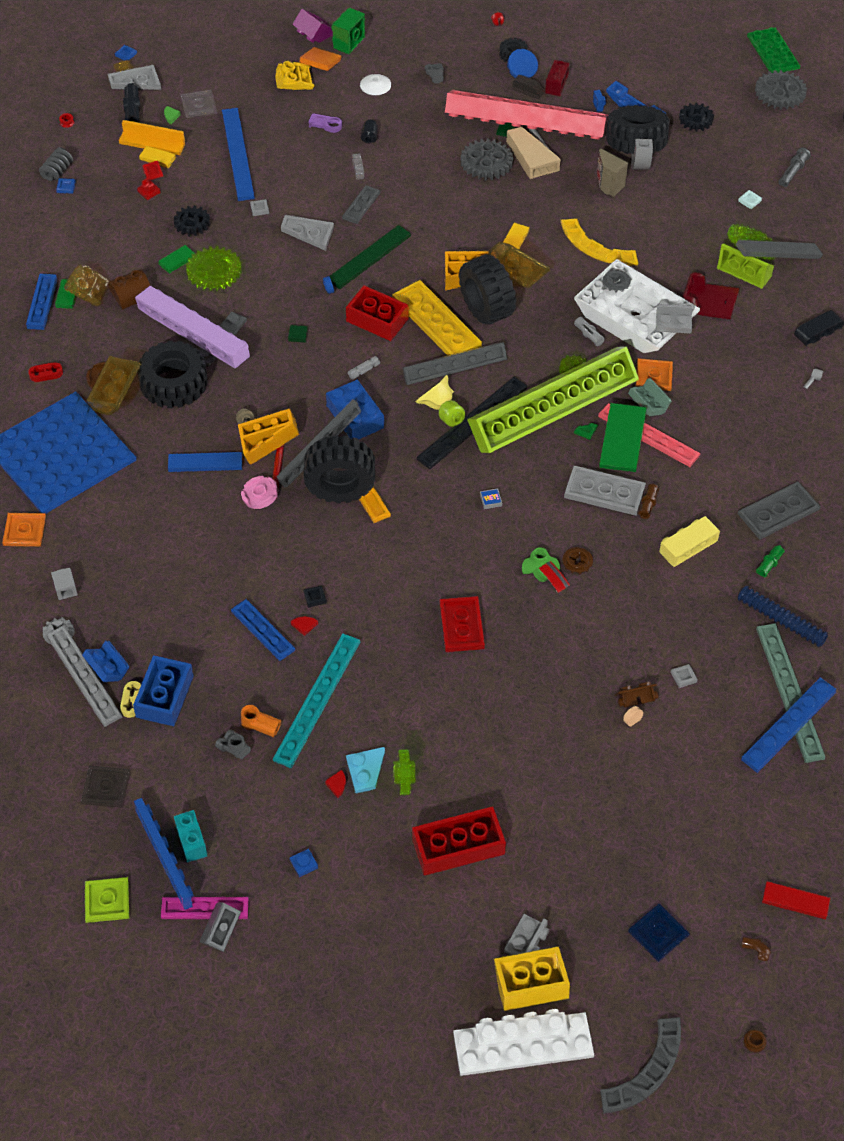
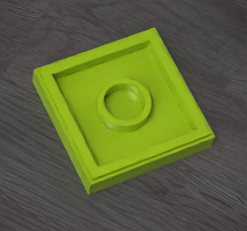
[85,877,129,923]

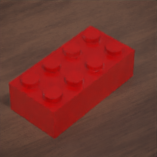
[412,807,506,876]

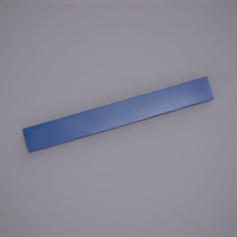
[222,108,254,201]

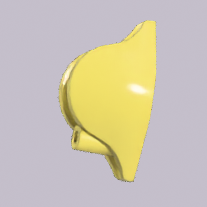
[416,375,454,410]

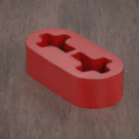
[28,362,63,382]

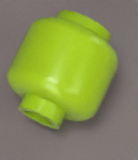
[439,400,465,427]

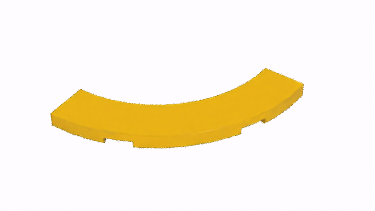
[561,219,638,266]

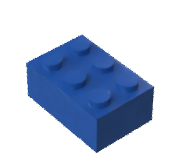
[326,379,384,440]
[133,655,194,726]

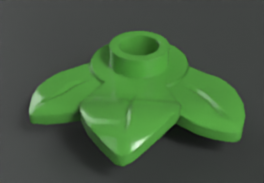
[522,548,560,582]

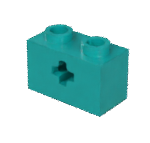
[174,810,207,863]

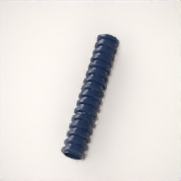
[738,586,828,647]

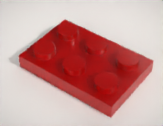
[439,596,485,652]

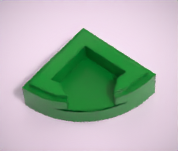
[574,423,598,440]

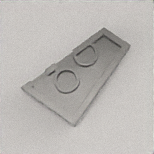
[108,65,161,90]
[281,215,334,251]

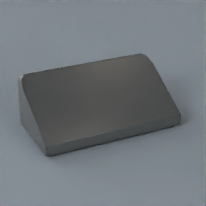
[200,902,241,952]

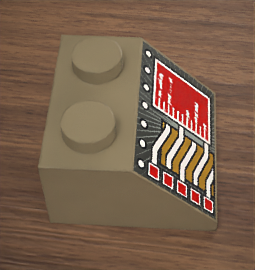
[597,149,628,197]

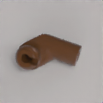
[741,937,771,961]

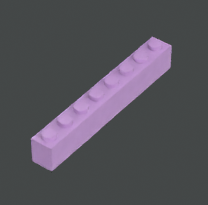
[135,286,250,368]

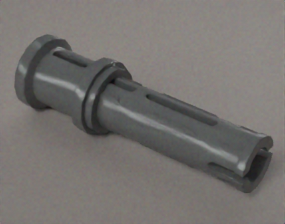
[778,147,811,187]

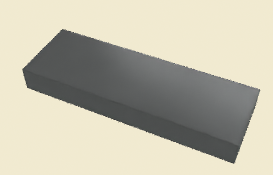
[342,185,380,224]

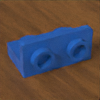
[82,641,129,682]

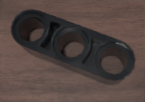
[794,310,844,347]

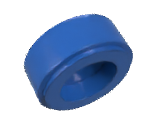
[322,276,334,294]

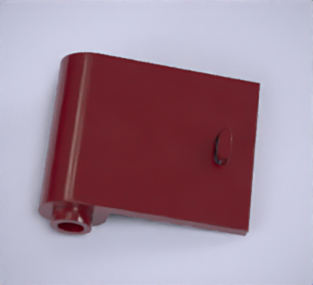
[682,272,740,320]

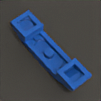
[606,81,666,114]

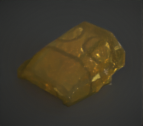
[64,264,109,307]

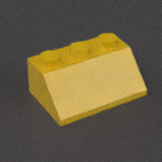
[494,946,570,1011]

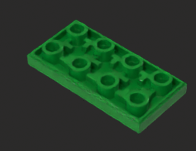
[747,27,800,73]
[600,403,647,472]

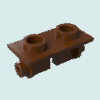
[615,682,659,708]

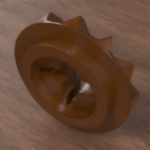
[562,547,593,574]

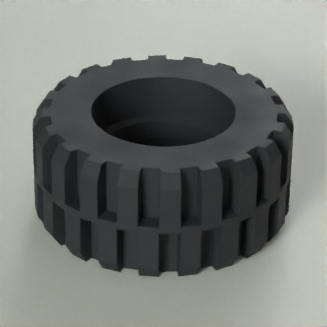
[606,105,670,154]
[459,254,516,325]
[137,341,208,408]
[304,435,375,503]

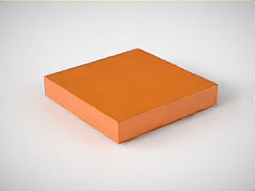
[300,47,341,71]
[636,359,673,391]
[2,513,46,547]

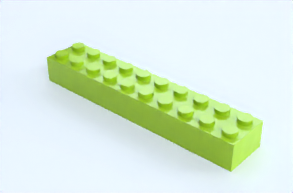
[467,346,639,453]

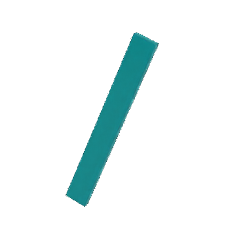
[273,633,360,768]

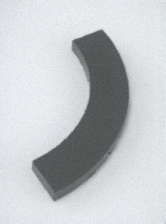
[600,1017,681,1114]

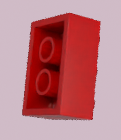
[346,285,409,341]

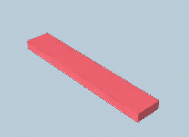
[598,403,700,467]

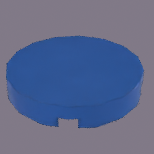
[507,49,538,80]

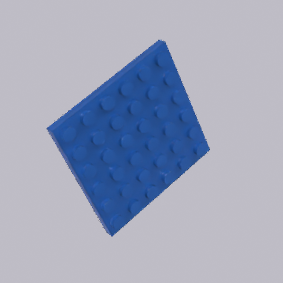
[0,391,137,514]

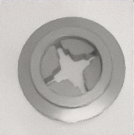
[43,617,74,644]

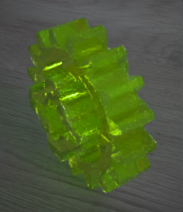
[393,750,416,795]

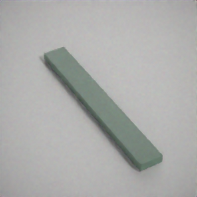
[756,623,825,763]

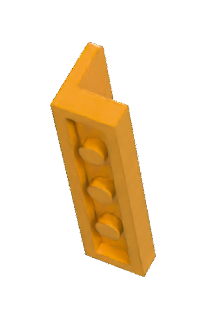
[119,120,185,156]

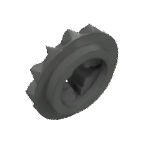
[603,270,631,292]

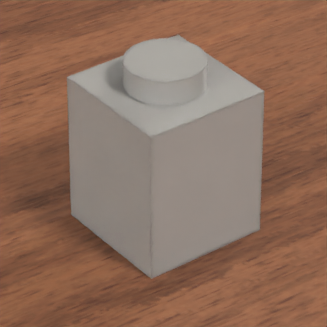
[51,568,77,600]

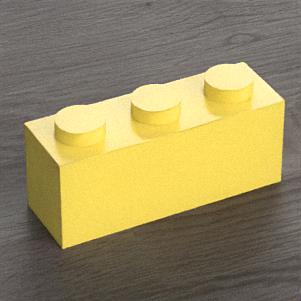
[659,516,720,567]

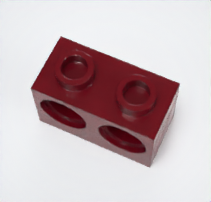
[545,60,570,96]

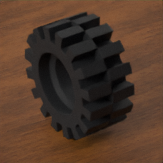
[499,38,528,62]

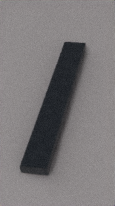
[417,377,527,469]

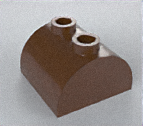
[108,269,150,310]

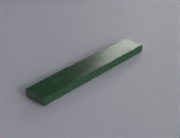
[329,225,411,289]

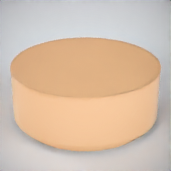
[623,706,643,727]

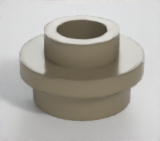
[236,409,254,424]

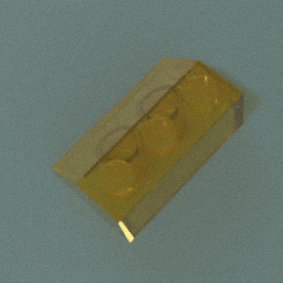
[488,242,550,288]
[87,356,141,415]

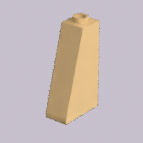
[506,127,560,179]

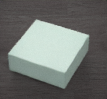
[738,190,762,209]

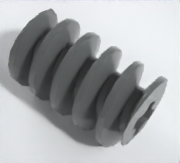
[39,147,73,181]

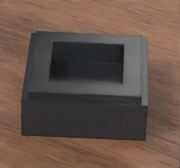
[303,585,327,608]

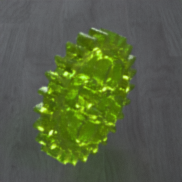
[727,224,776,260]
[186,246,242,291]

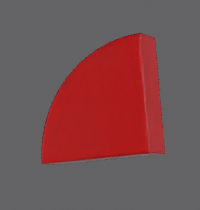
[291,616,318,636]
[325,770,346,798]

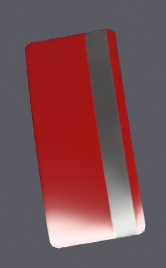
[539,561,570,593]

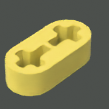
[120,681,141,718]

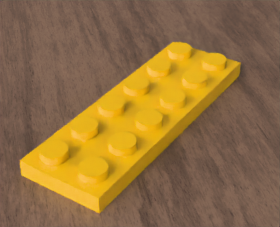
[392,280,482,356]

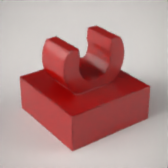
[142,160,163,181]
[137,178,161,200]

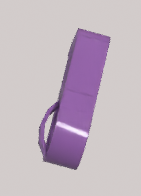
[309,114,342,133]

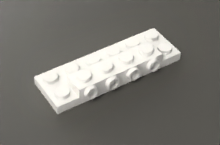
[453,1009,594,1076]

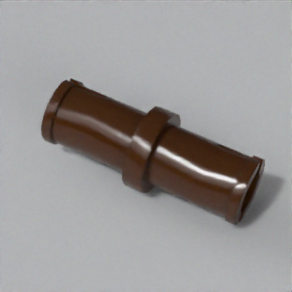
[638,484,659,519]

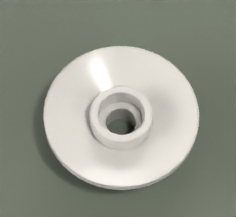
[360,74,391,95]

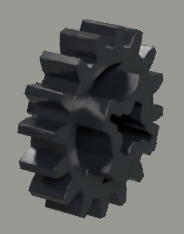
[679,103,714,132]
[174,205,210,237]

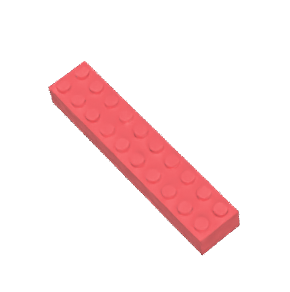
[445,90,609,139]

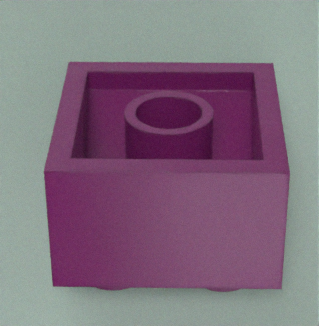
[292,9,333,43]

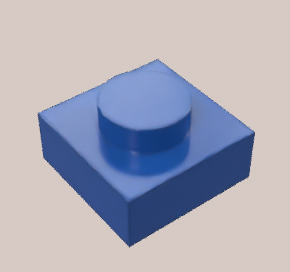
[593,90,606,112]
[290,849,318,877]

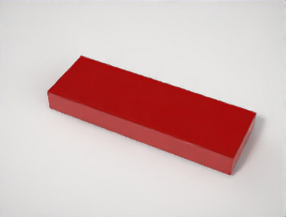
[762,881,830,920]

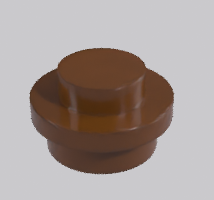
[744,1030,767,1053]

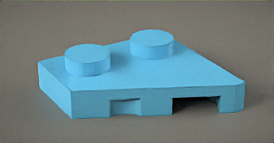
[346,747,385,793]

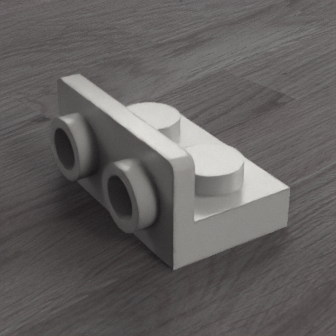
[656,304,693,333]
[504,914,549,955]

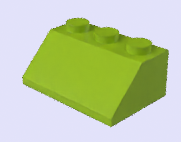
[717,244,774,289]

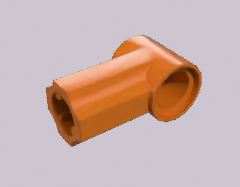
[241,705,281,737]

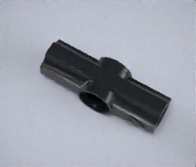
[123,83,141,123]

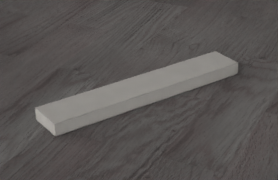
[46,625,122,727]

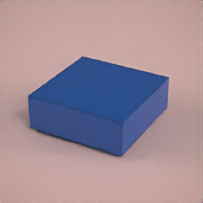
[115,45,137,62]
[56,178,75,193]

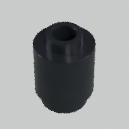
[361,120,378,143]

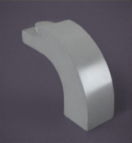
[631,139,653,170]

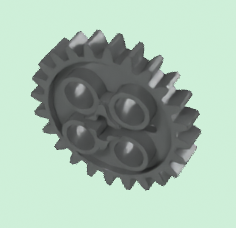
[755,70,807,110]
[461,138,513,181]

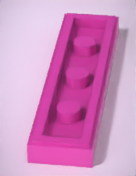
[161,897,249,919]

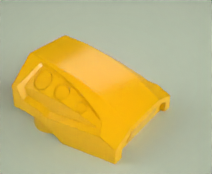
[275,61,314,90]

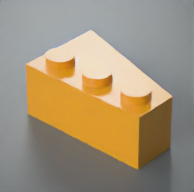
[445,251,496,291]
[238,409,299,464]

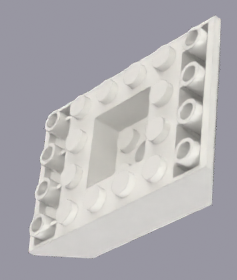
[574,259,700,353]

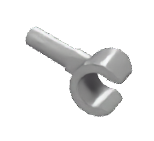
[803,369,823,389]

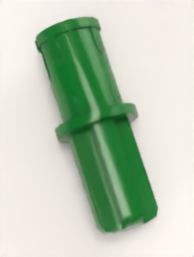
[756,545,785,578]

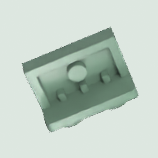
[628,378,671,416]

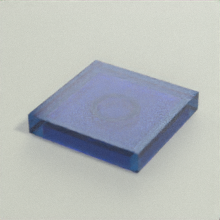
[628,904,690,962]

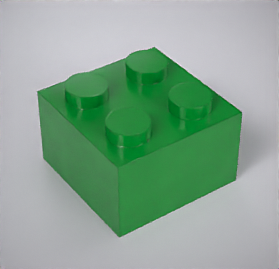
[332,8,365,54]

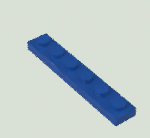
[741,678,836,773]
[134,798,194,910]

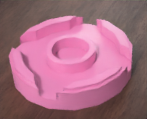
[241,476,278,509]

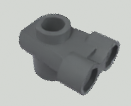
[424,63,444,83]
[215,729,251,759]

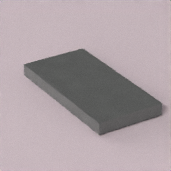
[738,481,820,540]

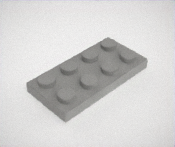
[564,466,646,516]

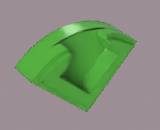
[164,106,180,124]

